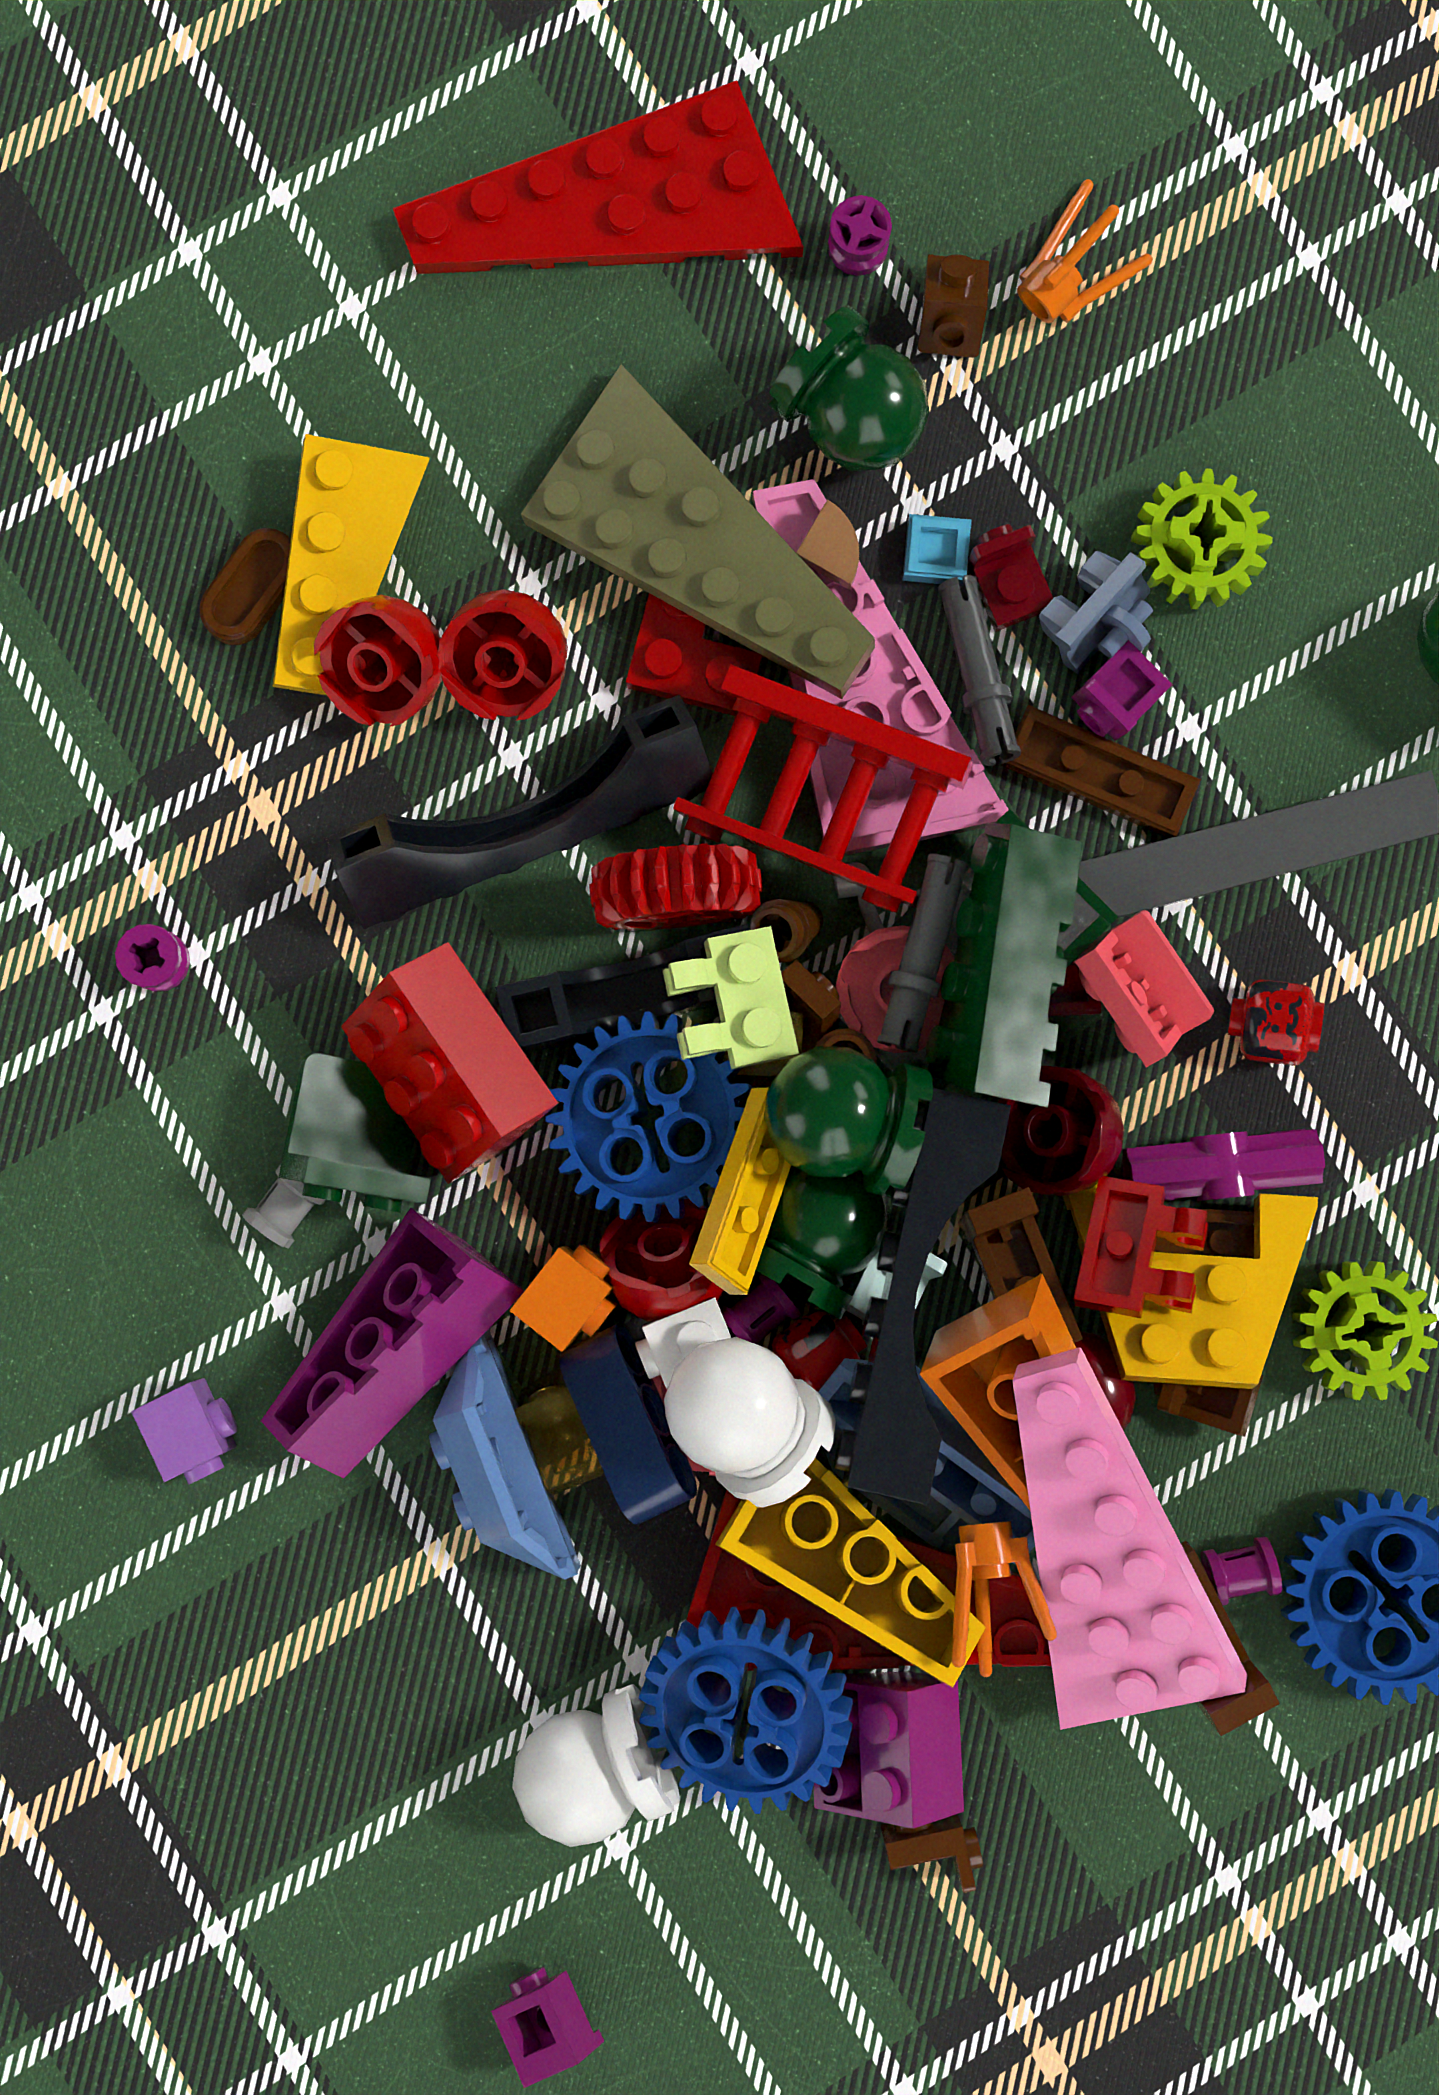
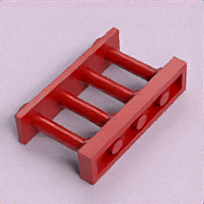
[673,664,973,913]

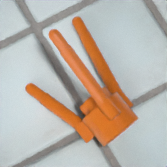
[1017,179,1153,323]
[952,1521,1057,1677]

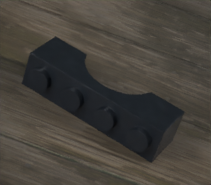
[495,924,749,1054]

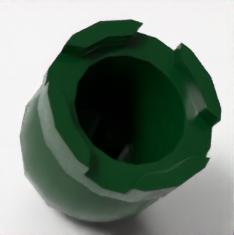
[768,305,930,471]
[764,1046,933,1198]
[755,1165,890,1320]

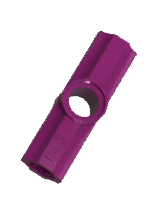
[1121,1129,1325,1201]

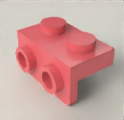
[1075,910,1214,1067]

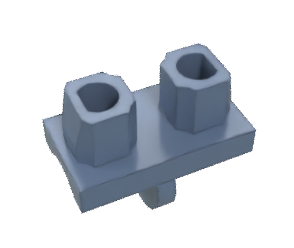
[1039,551,1153,674]

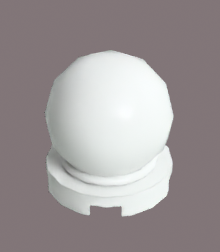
[664,1337,836,1508]
[512,1684,680,1847]

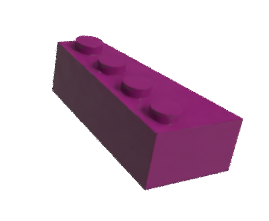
[261,1208,524,1479]

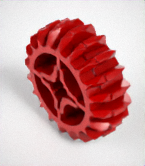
[589,843,763,931]

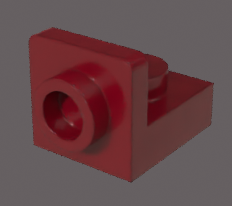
[967,524,1053,632]

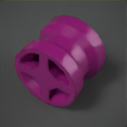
[828,195,892,276]
[115,924,190,992]

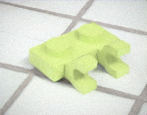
[663,926,799,1070]

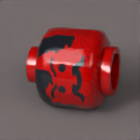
[1228,979,1325,1066]
[772,1309,867,1392]

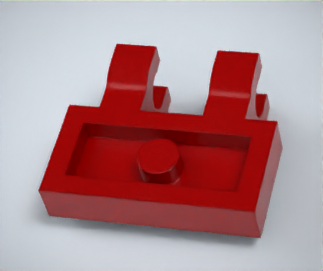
[1074,1176,1208,1318]

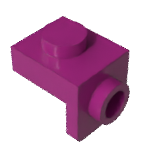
[1071,640,1173,741]

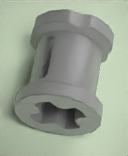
[242,1164,325,1249]

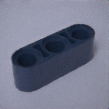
[559,1323,697,1525]

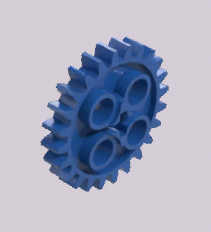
[546,1012,753,1223]
[1280,1488,1439,1705]
[639,1607,853,1814]

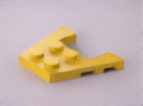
[1063,1184,1318,1389]

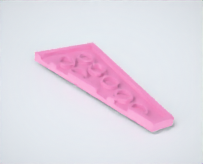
[752,479,1009,856]
[1013,1347,1247,1730]

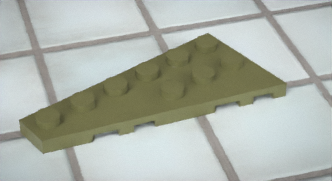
[521,364,875,699]

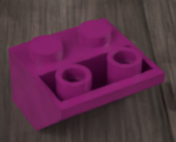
[814,1671,964,1828]

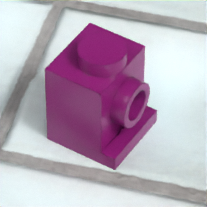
[491,1966,604,2088]

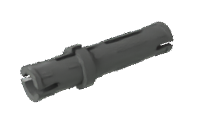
[938,575,1021,766]
[877,854,969,1053]

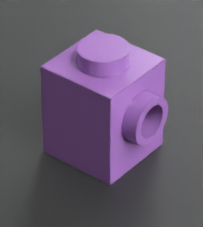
[131,1378,237,1485]

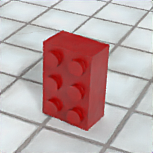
[341,942,558,1184]

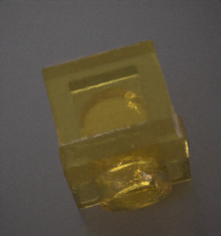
[514,1385,604,1495]

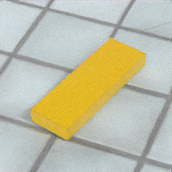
[689,1087,791,1295]

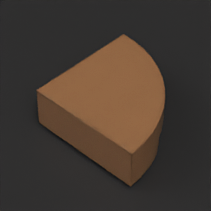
[796,499,859,590]

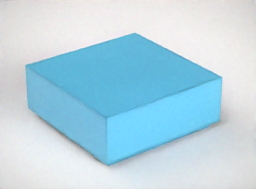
[902,514,971,586]

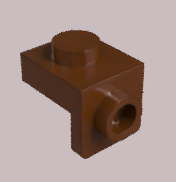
[918,254,989,358]
[778,960,841,1066]
[1154,1374,1263,1437]
[880,1814,984,1893]

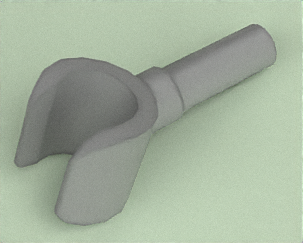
[833,862,884,933]

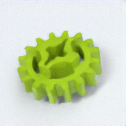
[1131,468,1273,610]
[1292,1261,1438,1401]

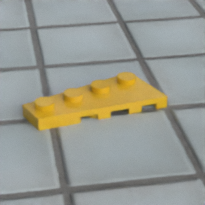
[272,434,430,695]

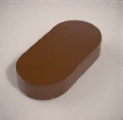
[200,528,291,645]

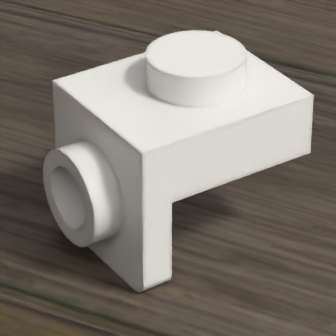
[635,1297,731,1389]

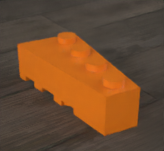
[920,1274,1076,1510]

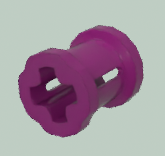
[720,1274,802,1346]
[1201,1536,1282,1605]

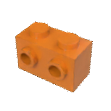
[510,1244,618,1352]

